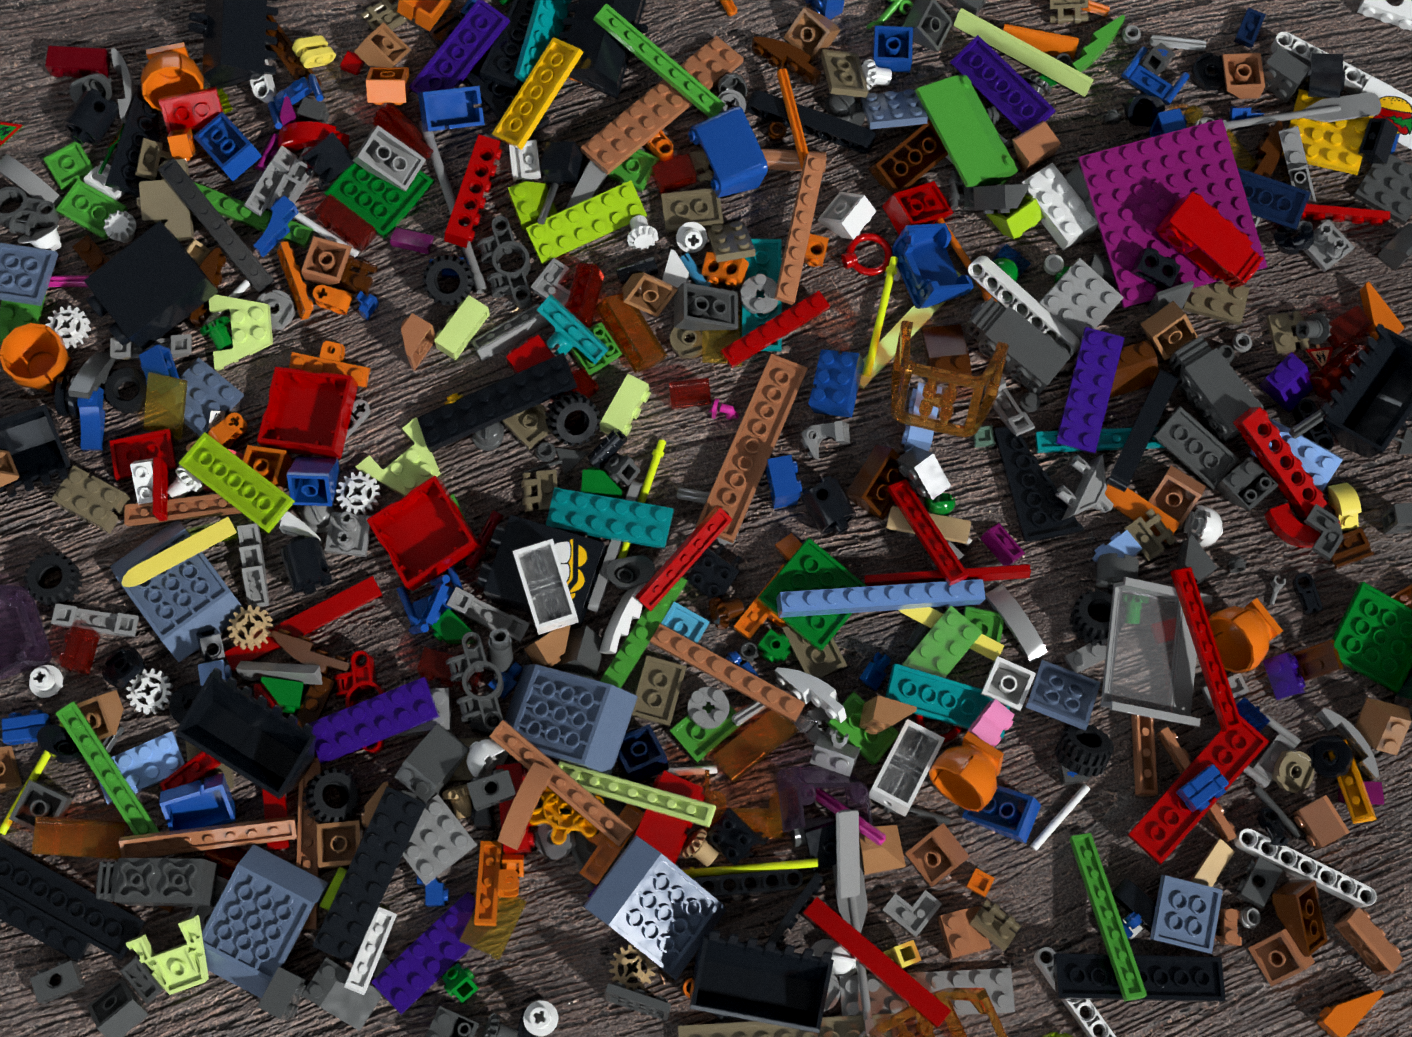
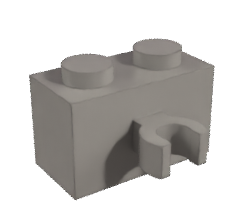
[810,730,860,777]

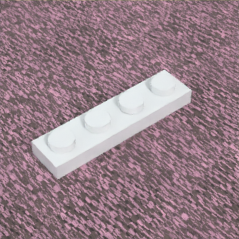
[344,907,397,995]

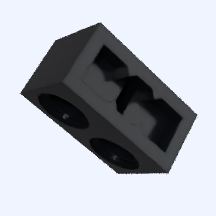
[1131,248,1181,290]

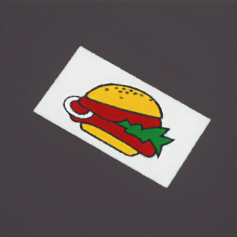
[1360,76,1412,150]

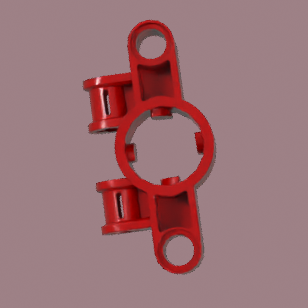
[334,651,386,754]

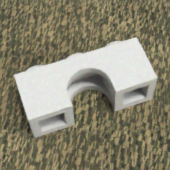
[1357,0,1412,31]

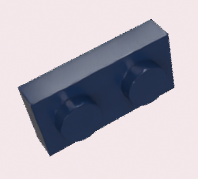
[1234,7,1266,49]

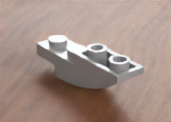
[1279,126,1317,204]

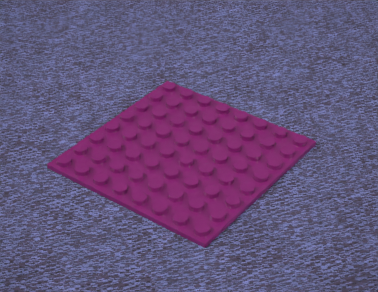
[1078,119,1267,308]

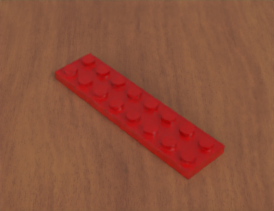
[1127,716,1269,865]

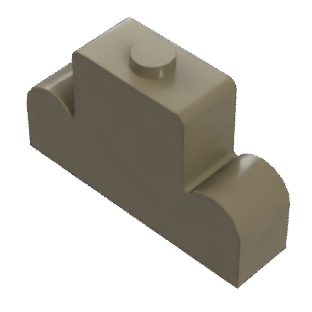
[137,159,194,241]

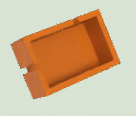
[397,0,454,31]

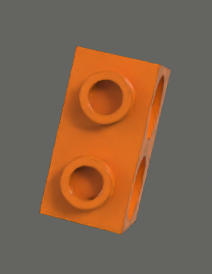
[167,127,196,161]
[804,234,829,267]
[701,252,749,286]

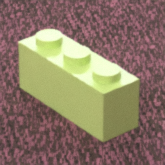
[434,295,490,360]
[599,374,651,436]

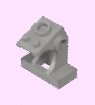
[801,421,851,460]

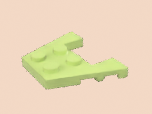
[209,294,273,371]
[355,417,441,497]
[125,915,209,995]

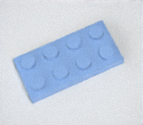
[1250,418,1343,491]
[97,731,186,805]

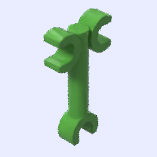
[866,0,913,35]

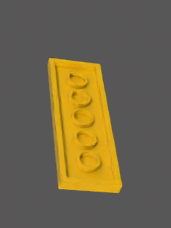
[492,37,584,150]

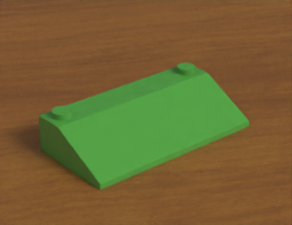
[915,75,1018,187]

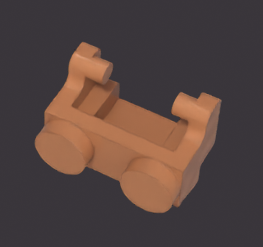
[1214,909,1242,946]

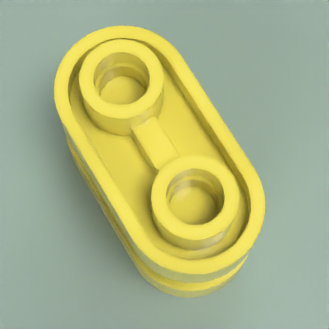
[292,35,336,68]

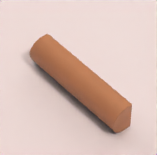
[761,149,827,172]
[1131,714,1158,797]

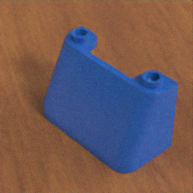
[688,106,768,198]
[892,223,974,309]

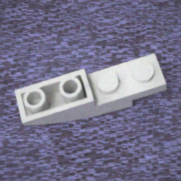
[775,667,847,723]

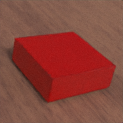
[340,51,365,76]

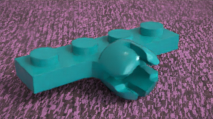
[537,295,609,364]

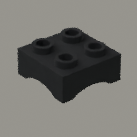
[471,783,497,831]

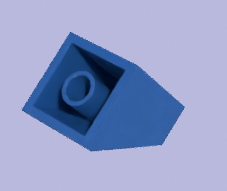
[287,457,340,506]

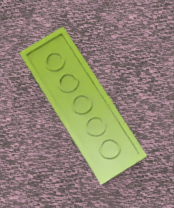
[525,180,647,264]
[178,432,295,533]

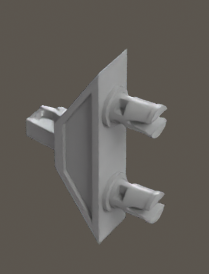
[1055,454,1114,520]

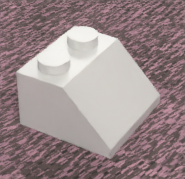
[817,192,876,240]
[981,656,1036,711]

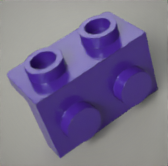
[1263,653,1306,700]

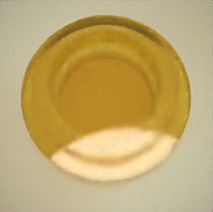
[1184,105,1203,123]

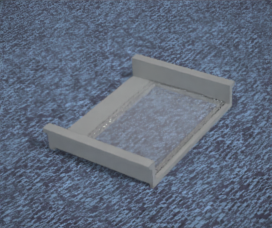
[1100,577,1213,727]

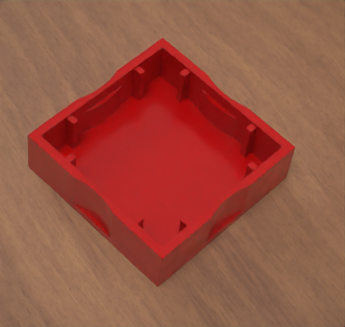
[257,367,358,459]
[367,476,481,591]

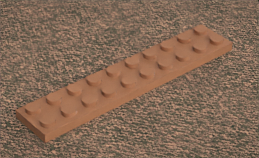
[580,36,744,175]
[696,354,808,543]

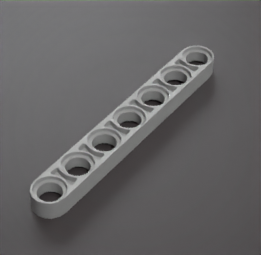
[588,481,643,613]

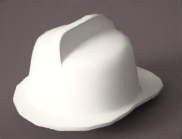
[18,225,61,251]
[811,939,857,976]

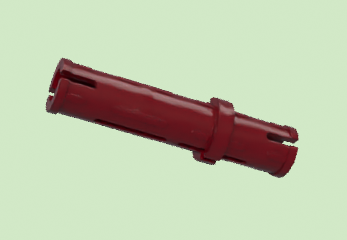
[463,510,504,570]

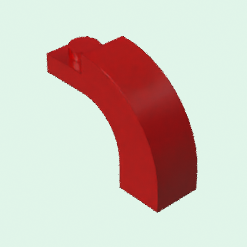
[277,121,349,153]
[1264,503,1342,548]

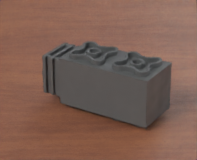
[965,297,1071,395]
[1168,336,1264,444]
[96,858,218,907]

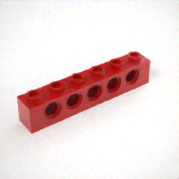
[444,134,503,248]
[1233,407,1328,518]

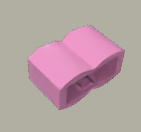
[967,699,1015,747]

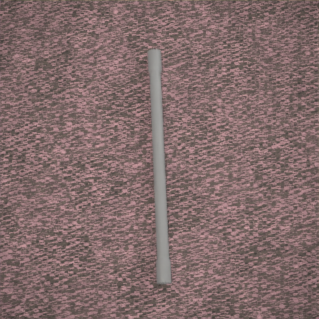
[418,121,488,294]

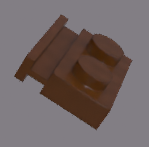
[1330,527,1374,569]
[1294,640,1343,681]

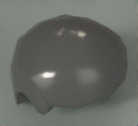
[717,73,748,104]

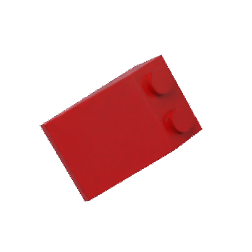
[882,181,954,235]

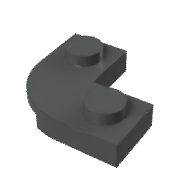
[1304,504,1344,561]

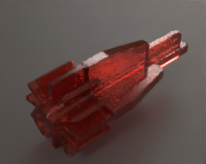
[372,103,434,159]

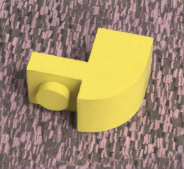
[1328,482,1362,531]
[875,940,921,978]

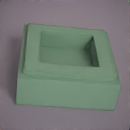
[972,425,995,448]

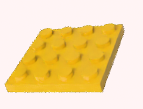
[1280,89,1373,175]

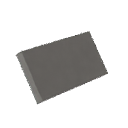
[1152,406,1240,490]

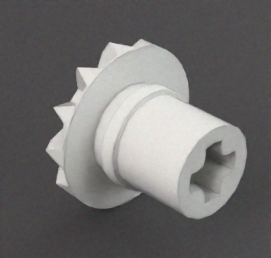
[862,59,892,90]
[104,210,136,243]
[627,215,658,251]
[676,221,707,253]
[168,466,204,499]
[29,665,64,698]
[523,1000,559,1036]

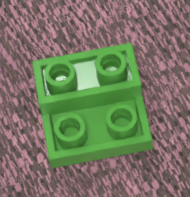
[570,322,622,376]

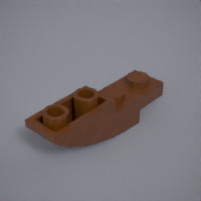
[752,36,821,87]
[1253,120,1283,178]
[190,247,226,327]
[271,628,351,674]

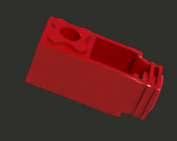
[1155,191,1264,289]
[633,770,705,864]

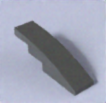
[68,352,116,399]

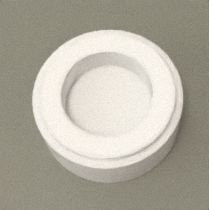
[1044,254,1064,275]

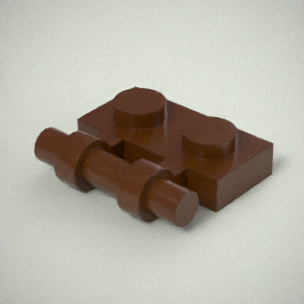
[329,255,377,296]

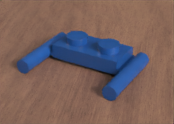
[1121,46,1190,105]
[268,74,324,129]
[397,566,464,626]
[409,575,450,634]

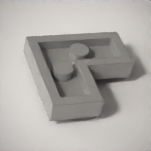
[530,258,574,307]
[882,890,942,938]

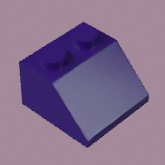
[1259,352,1315,413]

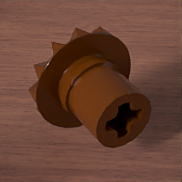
[708,597,744,630]

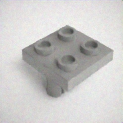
[1303,219,1355,272]
[325,511,371,557]

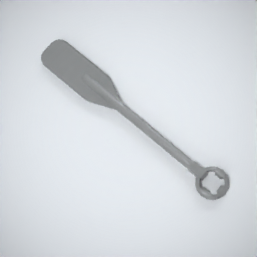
[1193,92,1381,131]
[832,853,884,1037]

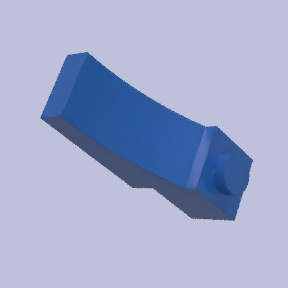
[253,195,299,258]
[77,387,105,451]
[417,875,449,907]

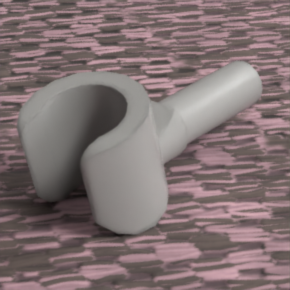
[1269,576,1286,605]

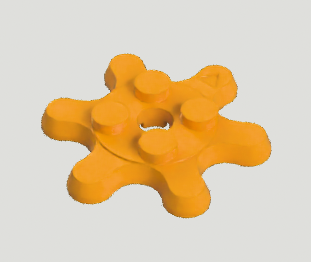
[529,786,604,845]

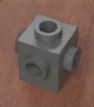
[604,454,641,486]

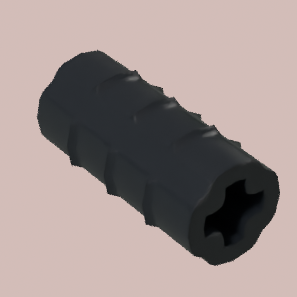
[616,257,658,284]
[588,428,627,469]

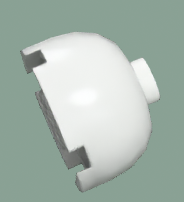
[1184,505,1223,547]
[466,739,509,778]

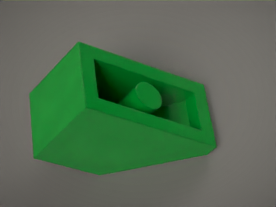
[581,467,622,499]
[431,608,478,644]
[261,676,304,713]

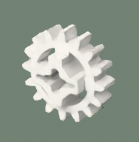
[45,306,91,349]
[336,471,381,515]
[126,669,173,715]

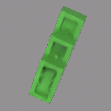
[1071,15,1125,72]

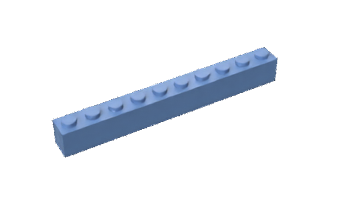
[776,579,986,618]

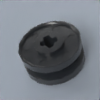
[55,374,80,417]

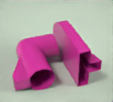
[709,398,739,420]

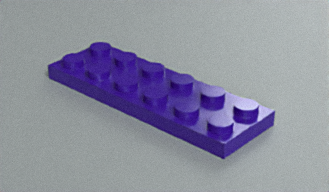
[409,0,510,95]
[950,35,1056,133]
[1055,327,1125,454]
[308,677,440,764]
[371,892,494,1015]

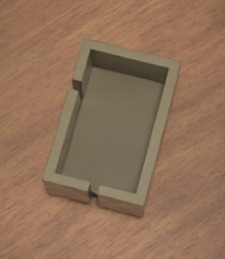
[51,465,131,534]

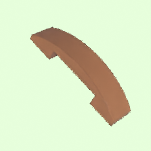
[498,762,554,850]

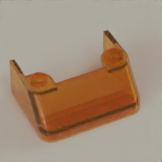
[704,769,790,839]

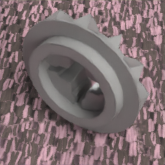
[718,89,746,114]

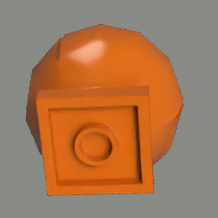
[141,42,204,112]
[0,323,73,394]
[1208,598,1283,674]
[929,731,1004,812]

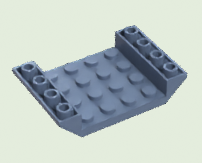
[110,520,244,663]
[504,664,638,775]
[583,836,727,981]
[202,844,329,998]

